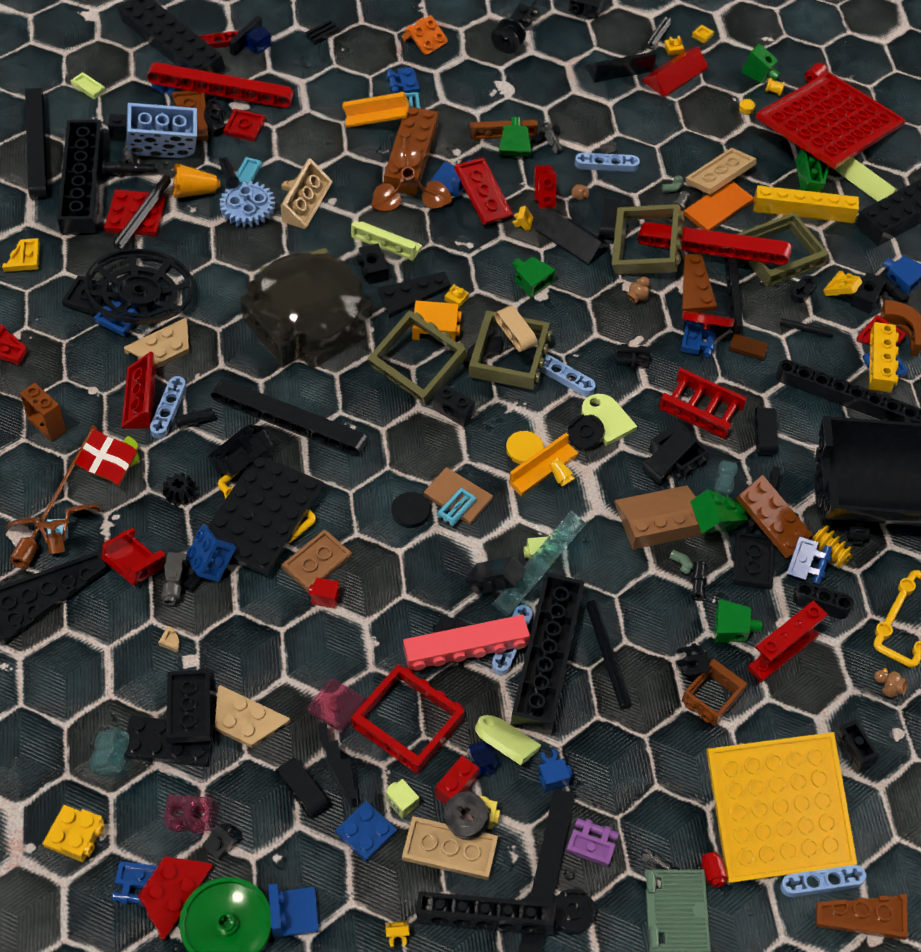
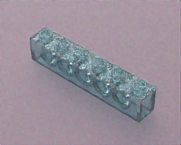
[492,511,586,617]

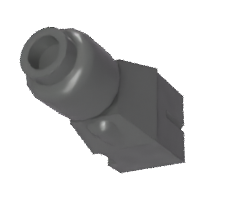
[161,552,188,606]

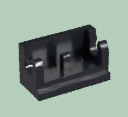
[675,643,709,675]

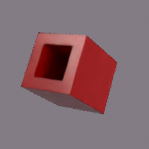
[308,577,340,609]

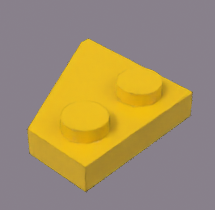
[2,238,40,272]
[823,271,863,296]

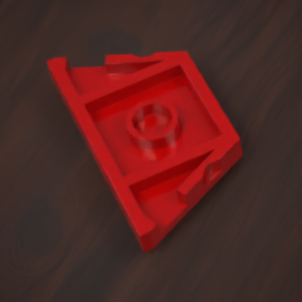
[138,856,212,940]

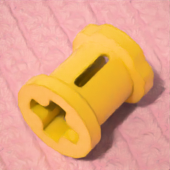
[765,78,785,96]

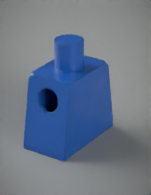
[883,256,921,295]

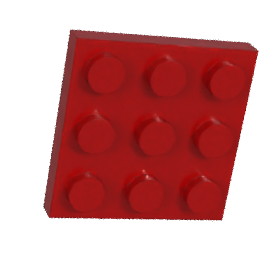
[104,189,166,237]

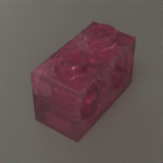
[164,794,214,833]

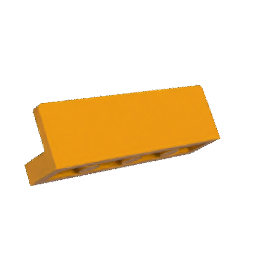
[342,92,410,127]
[509,433,578,497]

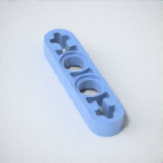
[575,153,640,172]
[533,354,596,396]
[150,376,186,439]
[492,605,532,675]
[780,865,866,897]

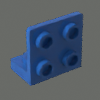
[430,159,472,197]
[186,524,236,582]
[268,884,319,938]

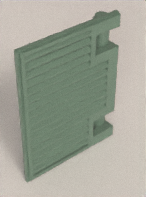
[645,870,711,952]

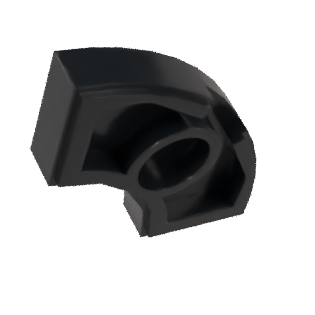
[204,98,226,133]
[463,336,502,366]

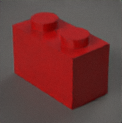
[435,755,479,805]

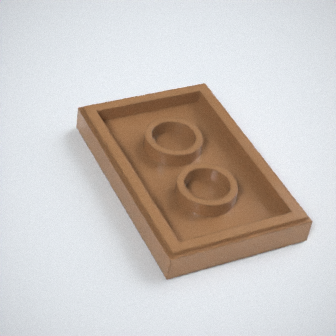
[423,467,493,525]
[281,529,352,592]

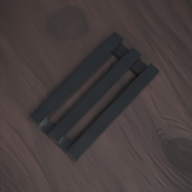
[305,19,340,45]

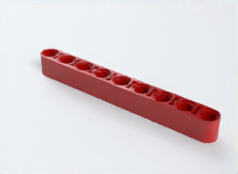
[147,62,294,108]
[637,222,793,265]

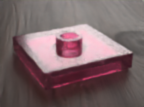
[307,677,366,733]

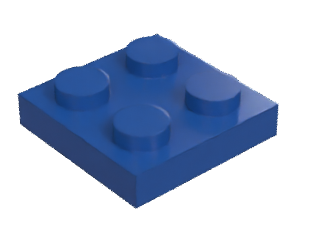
[335,801,397,862]

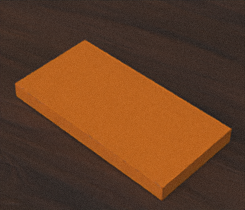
[683,181,754,231]

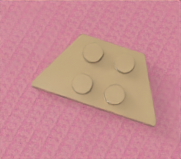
[124,317,189,369]
[215,685,290,748]

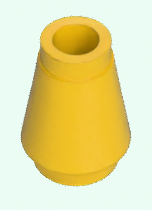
[549,458,575,487]

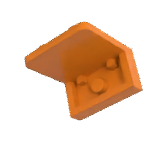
[401,15,448,56]

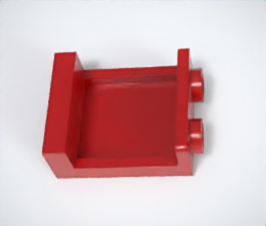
[534,165,556,208]
[101,528,166,586]

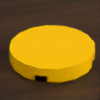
[506,431,544,464]

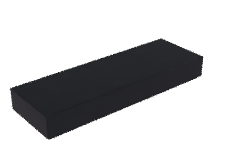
[229,15,263,56]

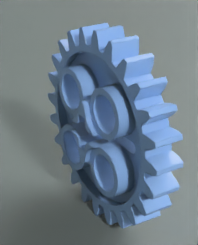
[219,181,275,227]

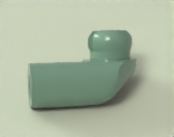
[662,176,684,193]
[669,550,694,574]

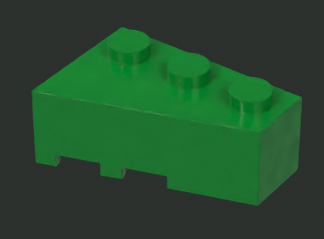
[795,149,829,192]
[690,489,748,534]

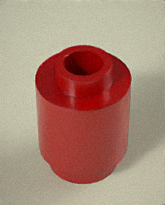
[805,62,827,83]
[701,852,729,888]

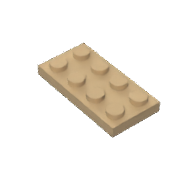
[686,148,756,195]
[402,816,498,880]

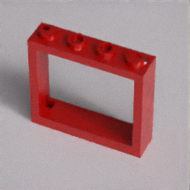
[351,664,465,775]

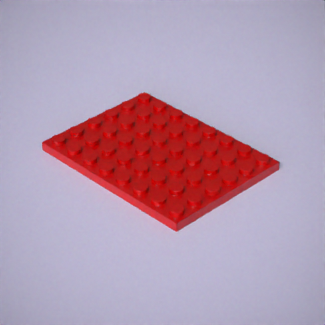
[755,71,906,169]

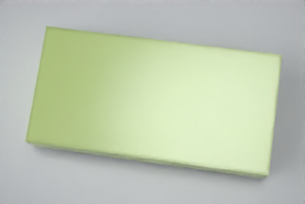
[71,72,106,99]

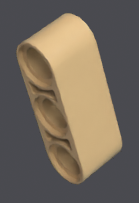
[495,305,537,352]

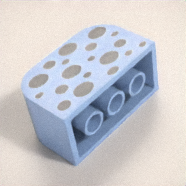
[127,103,197,158]

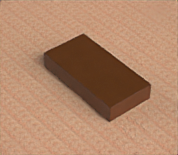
[729,334,769,361]

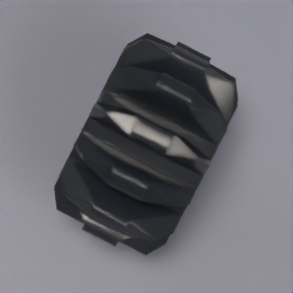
[162,472,196,506]

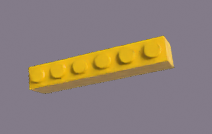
[753,185,859,223]

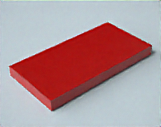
[454,157,513,225]

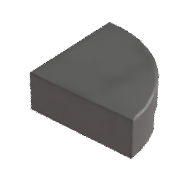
[600,142,617,154]

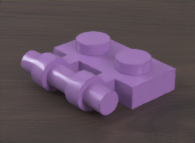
[566,818,619,867]

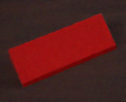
[642,46,708,98]
[121,351,156,429]

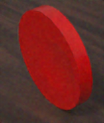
[682,311,735,330]

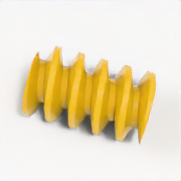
[811,525,854,568]

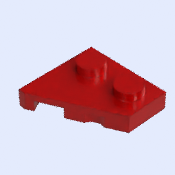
[0,325,28,365]

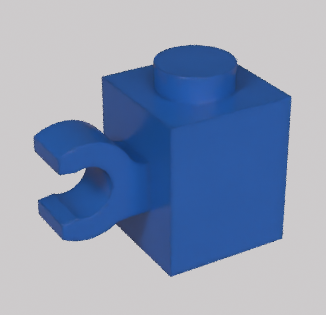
[538,749,572,793]

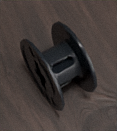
[491,18,526,54]
[444,792,490,840]

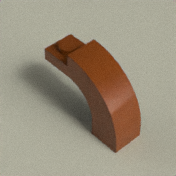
[880,300,921,356]

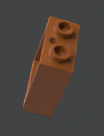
[20,383,66,442]
[682,659,747,726]

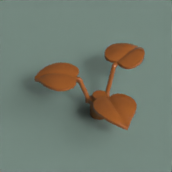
[371,137,452,211]
[6,504,101,554]

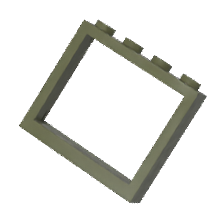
[612,204,684,275]
[738,212,829,288]
[367,310,468,405]
[469,310,552,390]

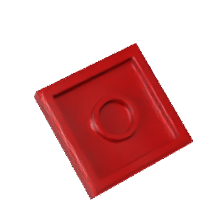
[223,108,266,142]

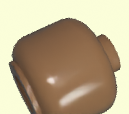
[571,184,589,200]

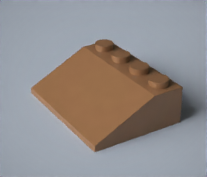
[614,485,706,550]

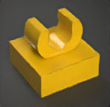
[664,36,684,55]
[512,206,533,231]
[444,284,469,308]
[385,921,409,947]

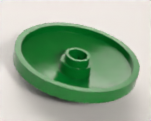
[179,877,272,952]

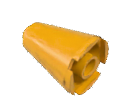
[173,164,220,198]

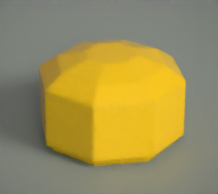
[739,99,755,114]

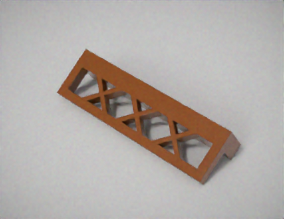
[470,120,538,140]

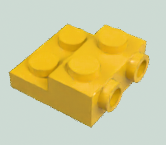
[42,805,105,863]

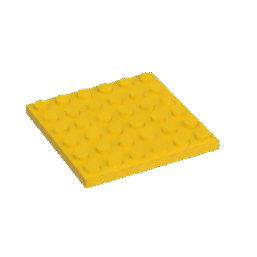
[706,732,857,883]

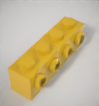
[869,322,899,393]

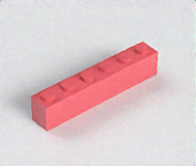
[403,615,530,671]

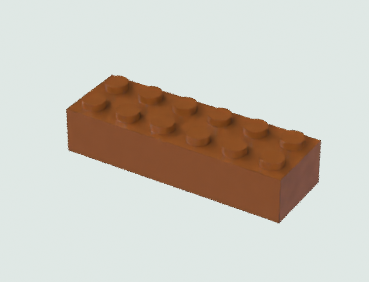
[384,107,438,196]

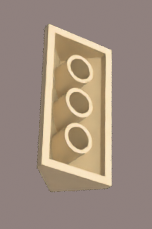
[281,158,333,229]

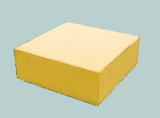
[692,25,714,44]

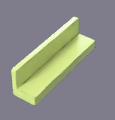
[834,158,899,201]
[351,221,422,261]

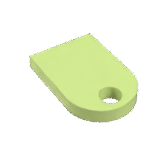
[581,394,637,447]
[475,715,541,765]

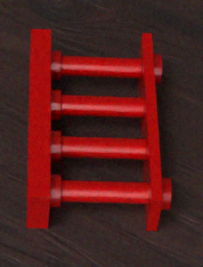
[659,368,747,440]
[747,601,828,683]

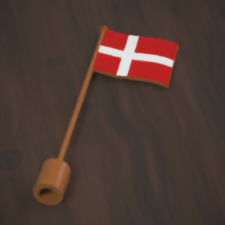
[9,425,138,569]

